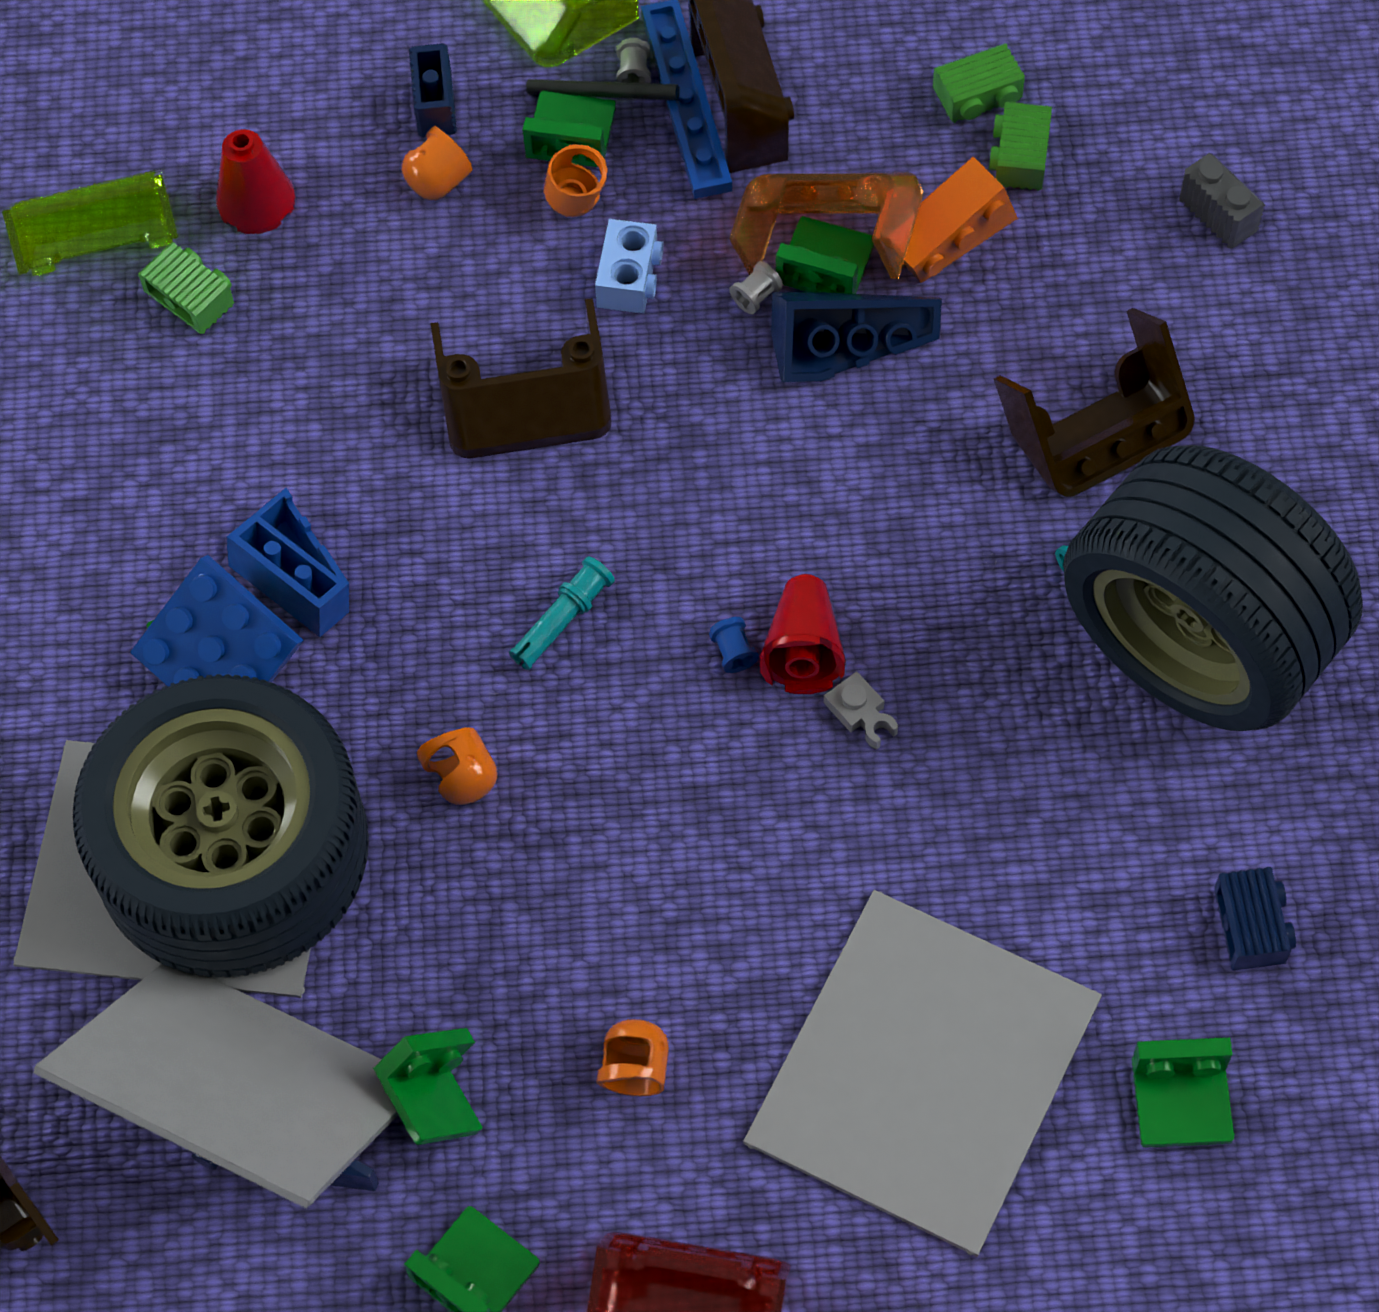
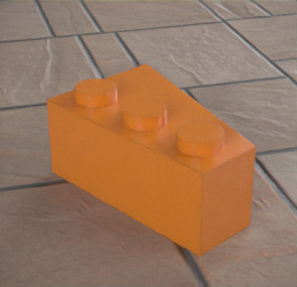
[883,156,1018,283]

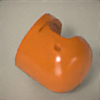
[401,126,473,200]
[544,144,608,217]
[417,727,497,805]
[596,1019,669,1096]

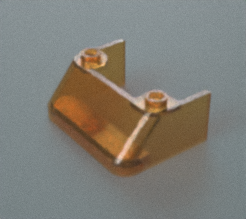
[729,171,923,279]

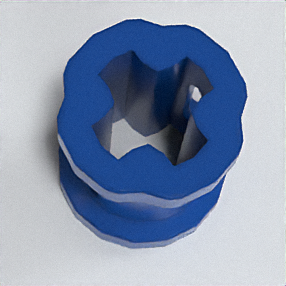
[709,616,759,673]

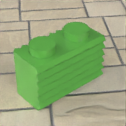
[933,43,1025,123]
[989,101,1052,191]
[138,242,234,334]

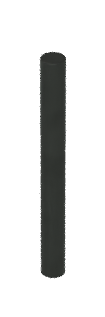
[526,79,680,100]

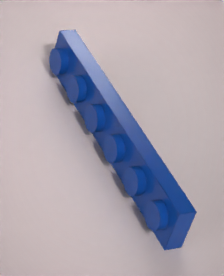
[641,0,732,199]

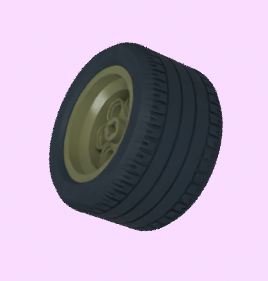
[1064,445,1363,731]
[73,674,369,978]

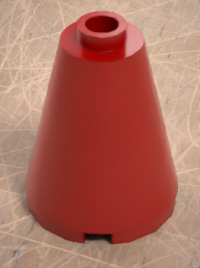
[216,129,295,234]
[760,574,846,694]

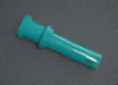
[509,556,615,670]

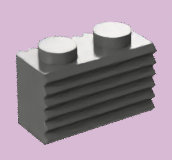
[1179,153,1266,249]

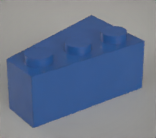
[227,488,349,637]

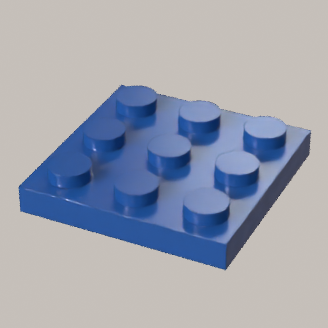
[130,555,304,687]

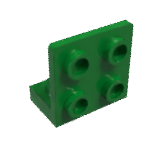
[523,91,616,168]
[776,216,876,294]
[373,1027,482,1145]
[1132,1037,1234,1148]
[404,1206,540,1312]

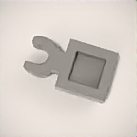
[823,671,898,750]

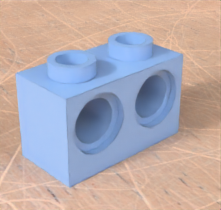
[595,219,663,313]

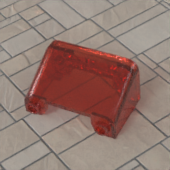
[587,1232,791,1312]

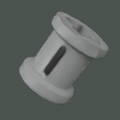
[616,38,651,83]
[730,261,783,314]

